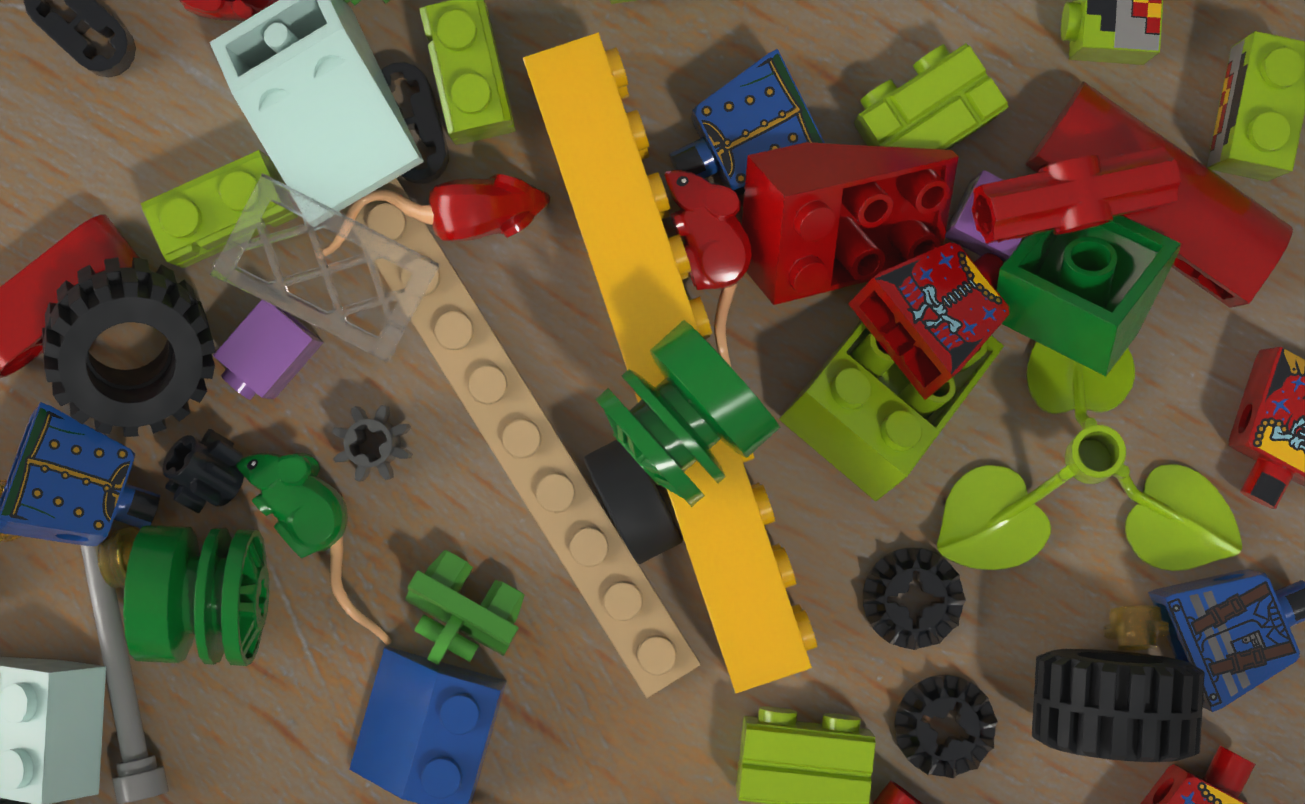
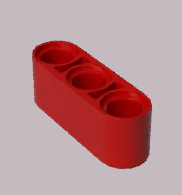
[0,214,139,378]

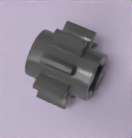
[332,405,413,482]

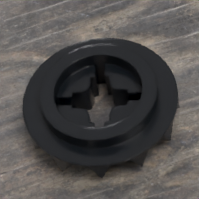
[862,547,966,650]
[894,675,998,779]

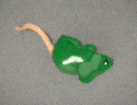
[236,453,392,645]

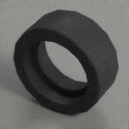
[584,440,683,564]

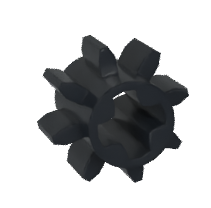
[163,429,244,513]

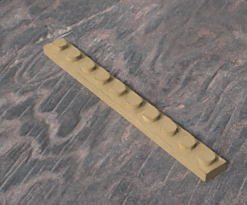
[342,177,701,698]

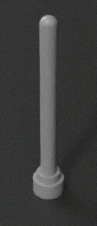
[80,539,169,804]

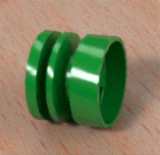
[595,320,781,507]
[123,525,269,666]

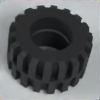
[42,257,215,437]
[1032,649,1205,762]

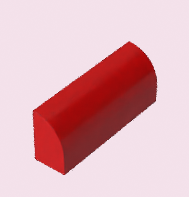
[1025,82,1293,308]

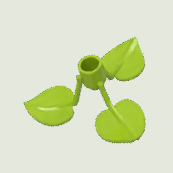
[937,342,1242,571]

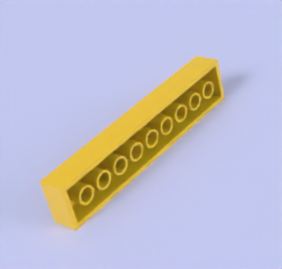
[523,32,818,694]

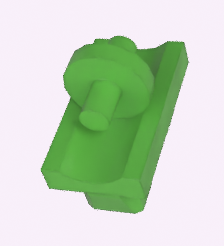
[405,550,525,666]

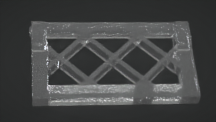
[210,173,439,363]

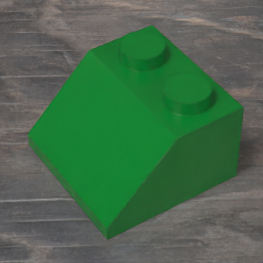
[996,215,1181,376]

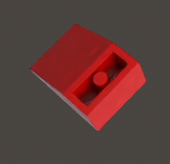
[742,142,959,305]

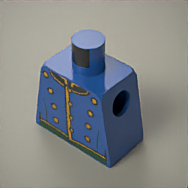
[669,49,825,195]
[0,402,160,546]

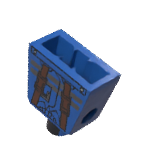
[1148,569,1305,712]

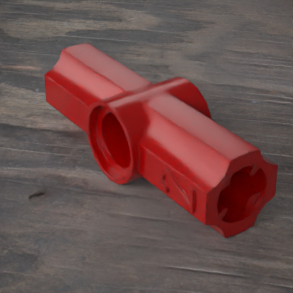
[971,147,1181,244]

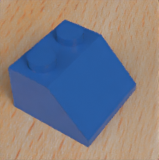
[349,646,507,804]

